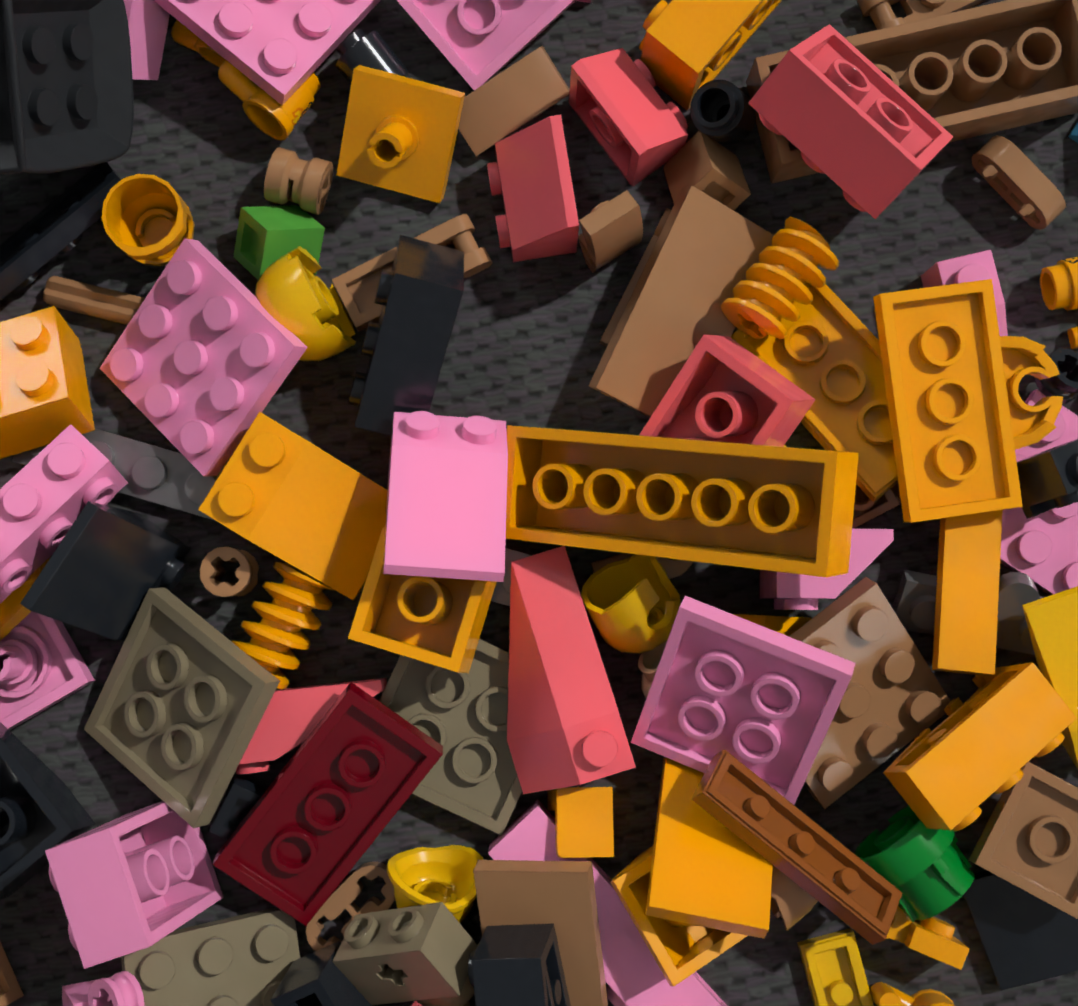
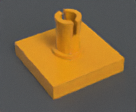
[336,65,465,203]

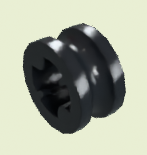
[1034,348,1078,404]

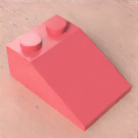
[639,335,815,447]

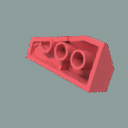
[507,546,636,794]

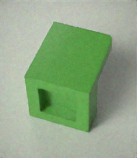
[233,205,325,281]

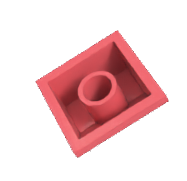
[569,48,688,187]
[487,114,579,262]

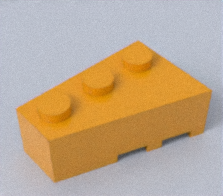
[883,662,1077,831]

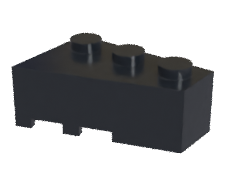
[348,235,464,436]
[468,923,571,1006]

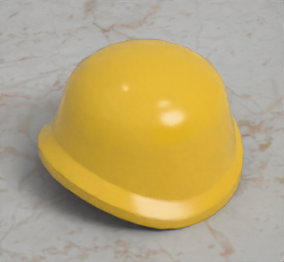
[387,845,484,923]

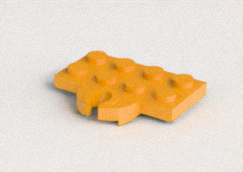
[873,279,1063,523]

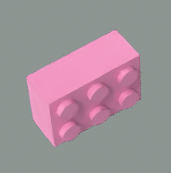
[45,801,224,969]

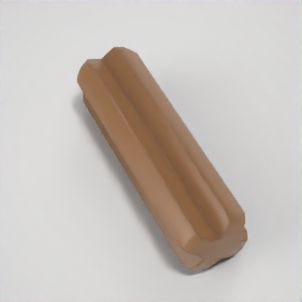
[43,276,145,325]

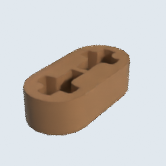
[972,135,1066,230]
[306,861,395,951]

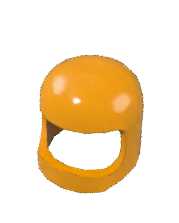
[101,174,195,266]

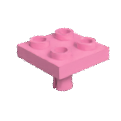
[0,611,95,731]

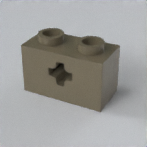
[332,902,478,1005]

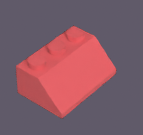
[748,24,953,219]

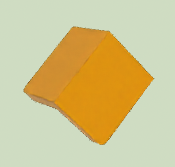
[547,787,614,858]

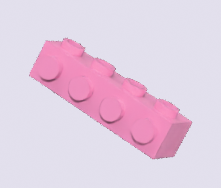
[0,424,128,604]

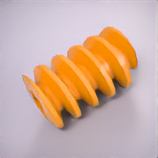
[721,216,839,339]
[231,562,336,690]

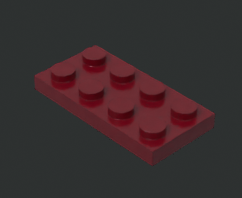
[213,682,443,926]

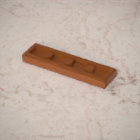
[692,749,902,945]

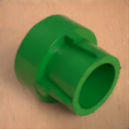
[854,805,974,922]

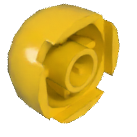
[255,246,356,361]

